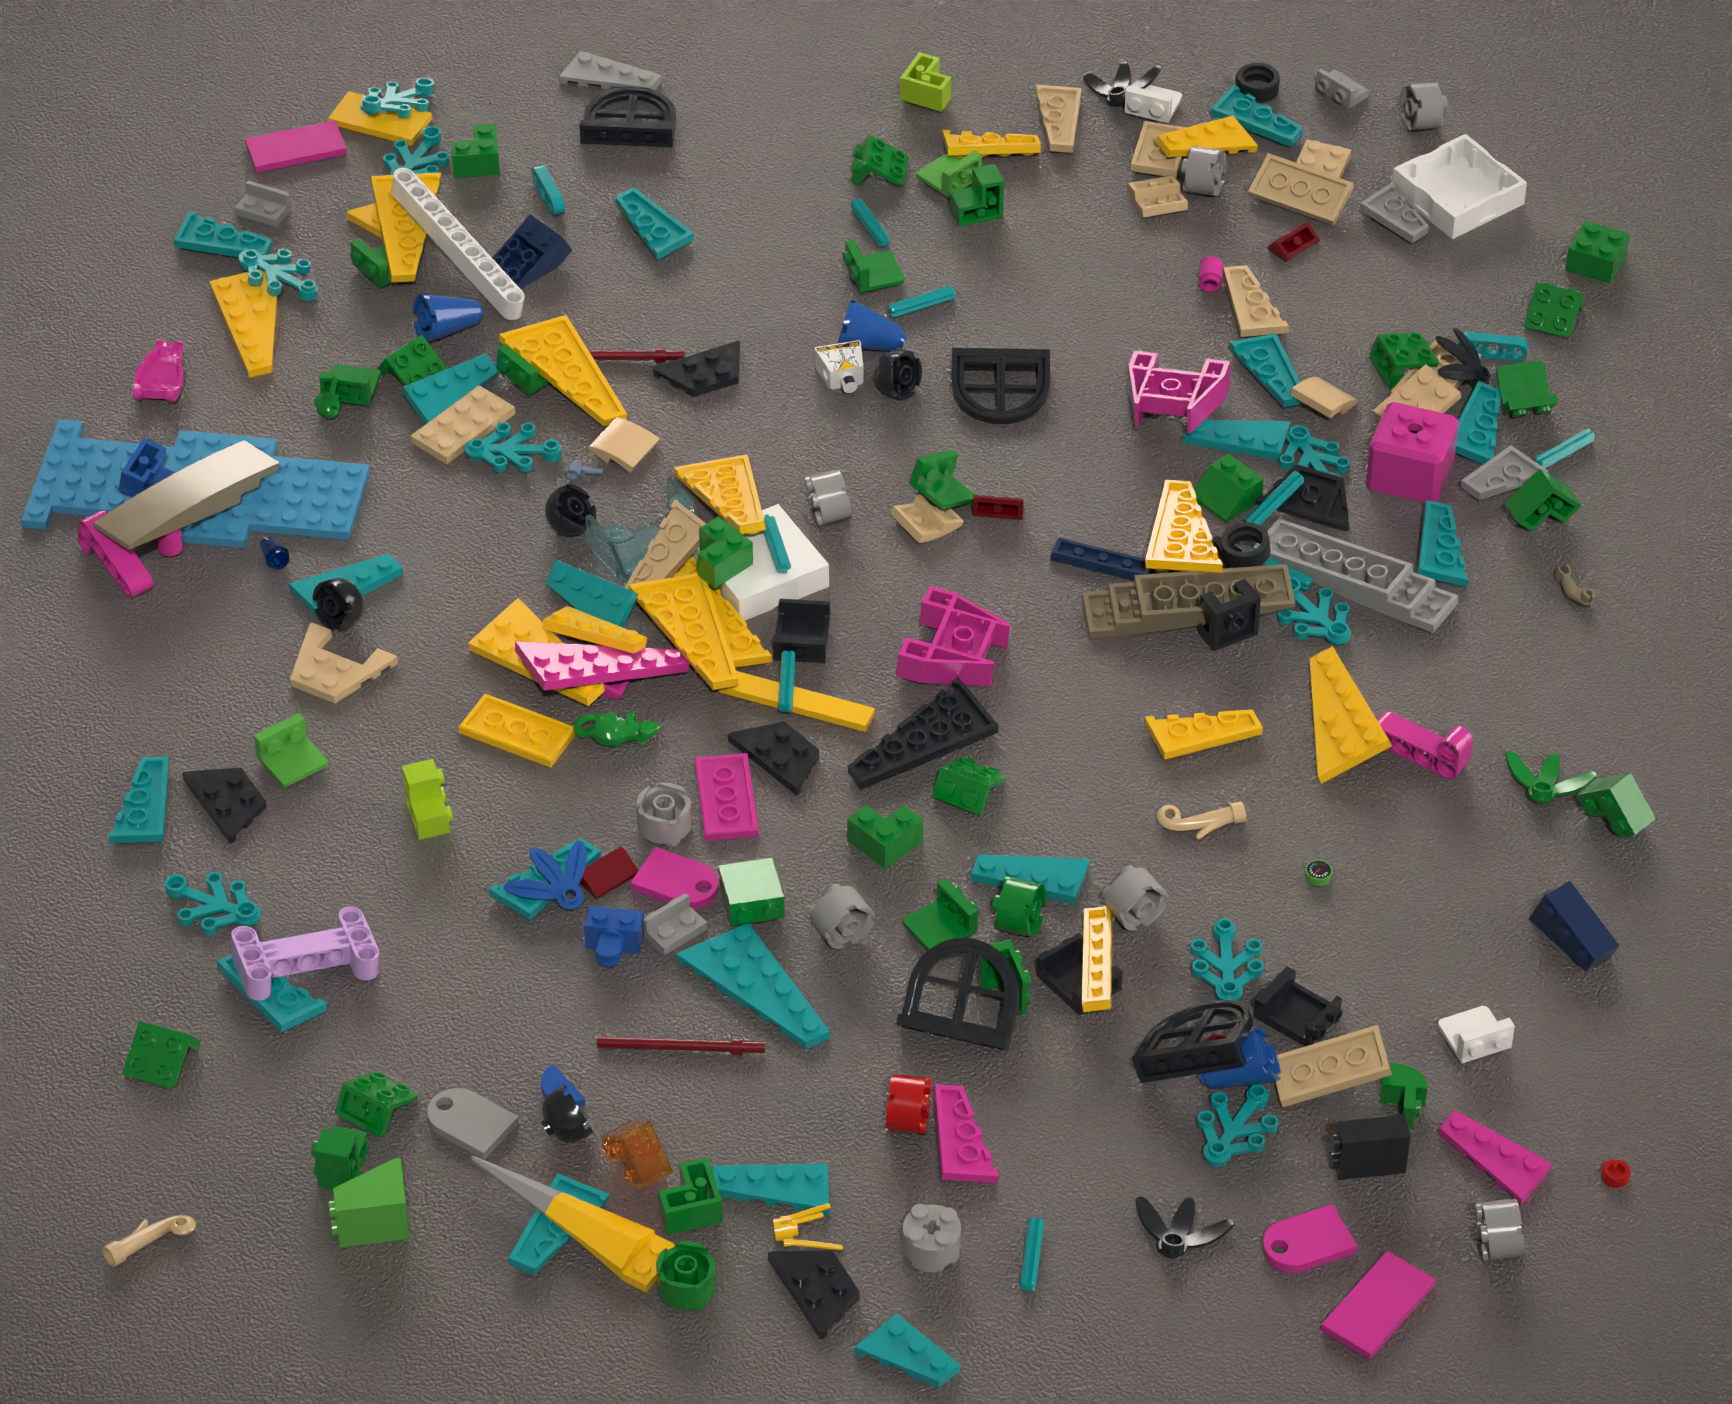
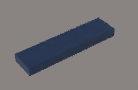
[1050,537,1154,581]

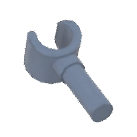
[566,461,603,481]

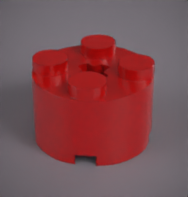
[885,1074,932,1135]

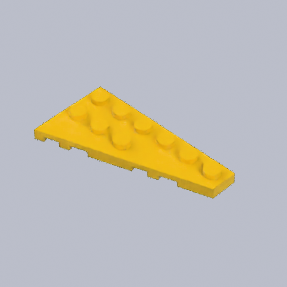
[371,173,441,282]

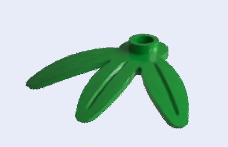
[1505,751,1597,804]

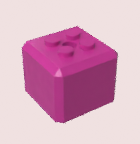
[1366,402,1459,503]

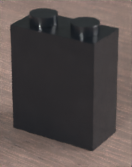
[1329,1114,1411,1180]

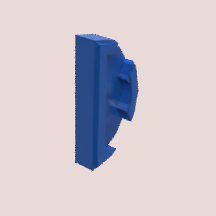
[541,1064,585,1107]

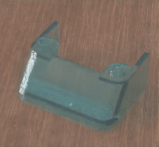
[586,477,701,584]

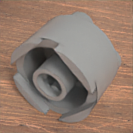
[1400,82,1448,130]
[1182,146,1226,196]
[804,469,852,526]
[637,783,692,847]
[1102,865,1168,931]
[808,884,875,949]
[1475,1199,1525,1261]
[902,1204,961,1272]

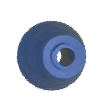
[413,294,483,342]
[837,300,906,351]
[1199,1027,1281,1089]

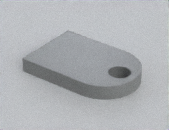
[427,1088,519,1160]

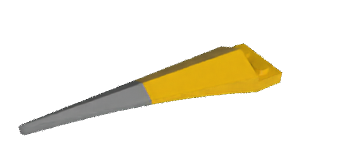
[471,1156,675,1293]

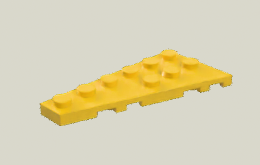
[209,269,279,378]
[499,315,627,427]
[674,454,766,535]
[1145,480,1222,573]
[672,556,772,673]
[629,573,738,690]
[468,598,605,706]
[1310,646,1392,784]

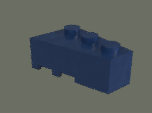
[1529,881,1620,972]

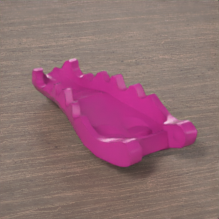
[132,339,184,402]

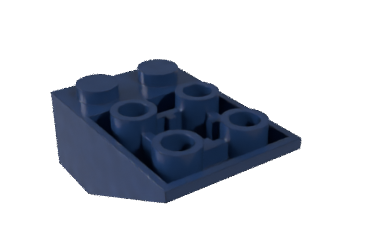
[492,214,572,289]

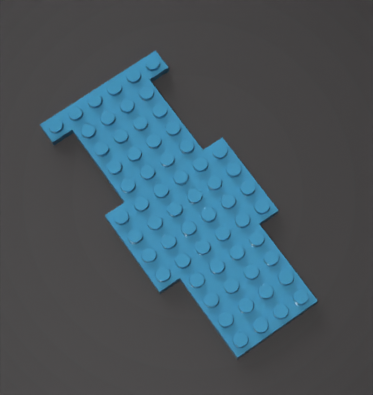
[21,419,370,548]

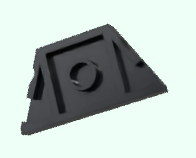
[653,340,740,397]
[1257,464,1350,532]
[728,721,819,796]
[182,767,266,843]
[768,1250,860,1340]

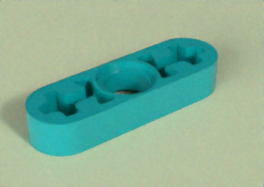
[531,164,565,216]
[1457,332,1528,361]

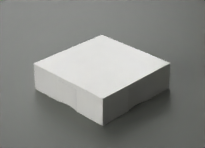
[1392,134,1527,239]
[690,504,829,621]

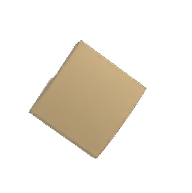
[1128,175,1188,218]
[1291,377,1358,418]
[588,418,660,473]
[891,494,964,543]

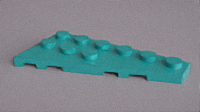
[676,924,830,1049]

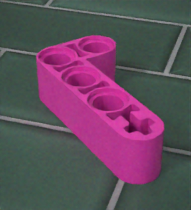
[78,510,154,599]
[1377,711,1473,779]

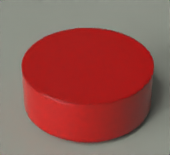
[1601,1159,1631,1188]

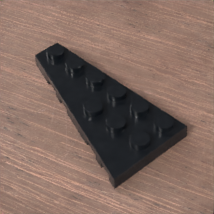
[848,677,999,789]

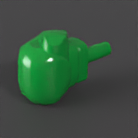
[314,376,341,419]

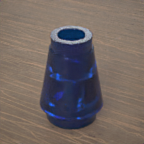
[260,537,290,569]

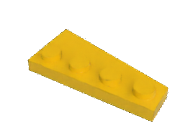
[1156,116,1258,157]
[542,606,647,654]

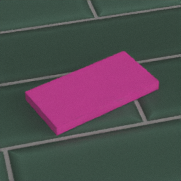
[245,120,347,173]
[694,753,759,841]
[1321,1251,1436,1360]

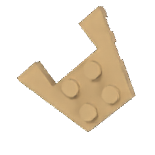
[290,622,398,704]

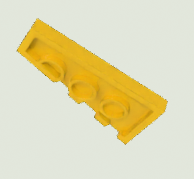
[942,129,1041,158]
[1144,709,1263,760]

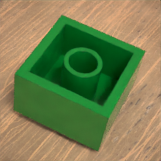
[1565,221,1630,284]

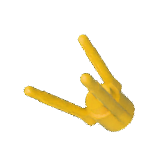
[773,1203,843,1250]

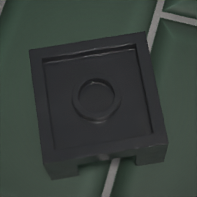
[1198,579,1261,651]

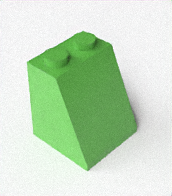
[329,1158,409,1247]

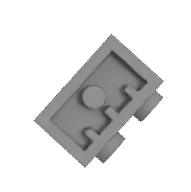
[1315,69,1368,109]
[235,181,291,227]
[643,893,707,956]

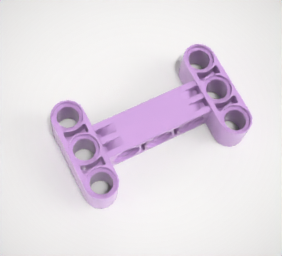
[231,907,379,1000]

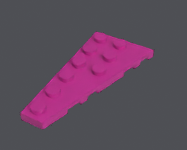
[514,641,689,690]

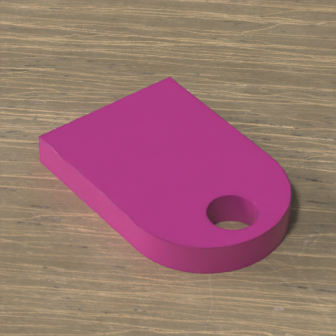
[630,847,719,909]
[1263,1204,1358,1273]

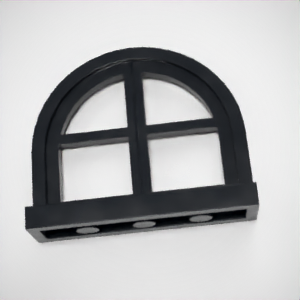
[580,86,677,148]
[952,348,1050,425]
[896,938,1020,1050]
[1132,1000,1253,1083]

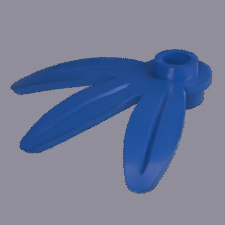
[504,840,587,910]

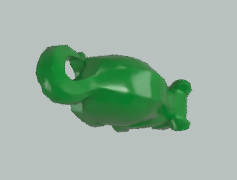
[573,712,662,747]

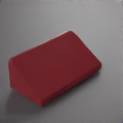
[1267,222,1321,262]
[973,494,1024,520]
[580,846,639,900]

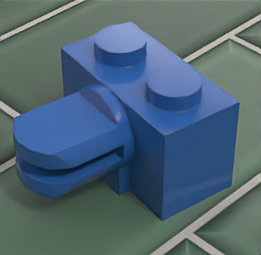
[118,438,176,497]
[584,906,644,967]

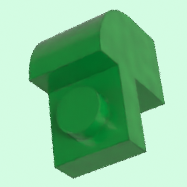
[1380,1063,1428,1127]

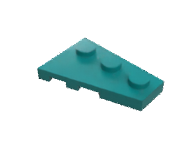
[855,1313,960,1388]

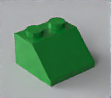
[1194,453,1264,523]

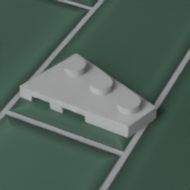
[1360,182,1429,243]
[1460,445,1549,500]

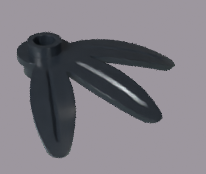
[1083,62,1162,106]
[1436,327,1490,387]
[1136,1196,1235,1259]

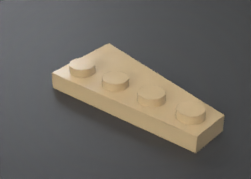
[1036,85,1082,153]
[1223,265,1289,337]
[624,499,706,590]

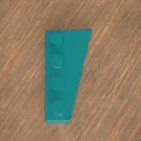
[1229,333,1305,408]
[1455,381,1501,464]
[1417,500,1469,587]
[289,553,403,618]
[546,560,638,628]
[217,954,327,1033]
[713,1163,829,1216]

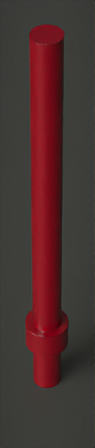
[588,348,685,363]
[597,1036,766,1055]

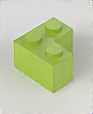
[900,52,952,112]
[402,759,453,840]

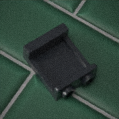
[773,599,830,663]
[1036,933,1123,1015]
[1254,966,1343,1046]

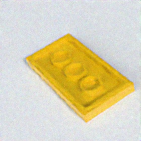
[328,91,432,146]
[459,694,576,768]

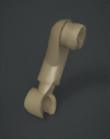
[1554,563,1596,607]

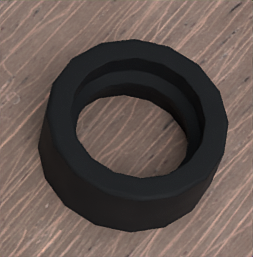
[1236,63,1280,103]
[1221,522,1271,568]

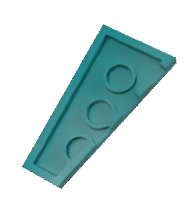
[1211,84,1303,147]
[616,187,694,260]
[174,210,273,257]
[402,353,499,425]
[1183,420,1291,461]
[108,757,170,843]
[488,838,601,920]
[970,854,1090,904]
[508,1173,610,1275]

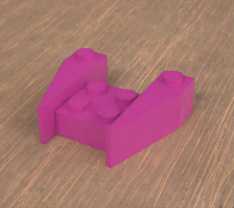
[1128,351,1231,434]
[896,586,1011,686]

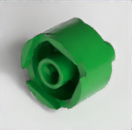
[992,876,1047,937]
[656,1241,716,1311]

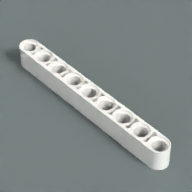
[391,168,525,320]

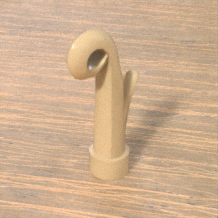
[1157,801,1246,840]
[102,1215,196,1267]

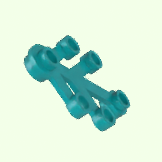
[360,78,434,118]
[383,126,450,175]
[238,249,318,301]
[464,422,562,472]
[1279,425,1350,477]
[1277,577,1351,645]
[165,872,261,935]
[1190,918,1264,1001]
[1197,1084,1279,1167]

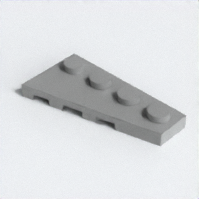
[559,51,662,90]

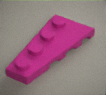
[933,1084,999,1183]
[1438,1110,1552,1206]

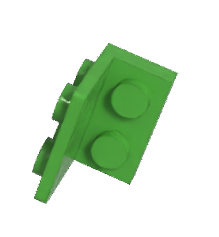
[916,151,982,198]
[254,713,329,788]

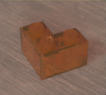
[600,1120,673,1188]

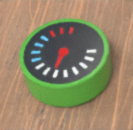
[1305,860,1333,886]

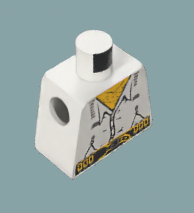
[815,340,863,393]

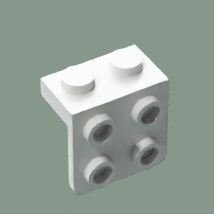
[1125,85,1182,123]
[1438,1006,1515,1064]

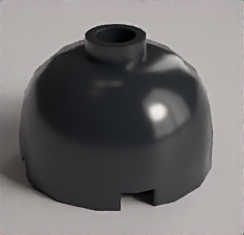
[875,350,922,399]
[545,484,596,536]
[312,578,363,630]
[540,1084,594,1143]

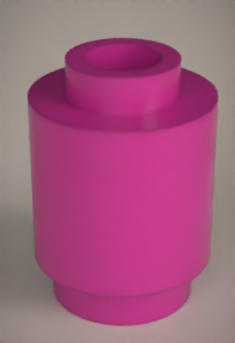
[1198,257,1223,292]
[156,528,183,557]

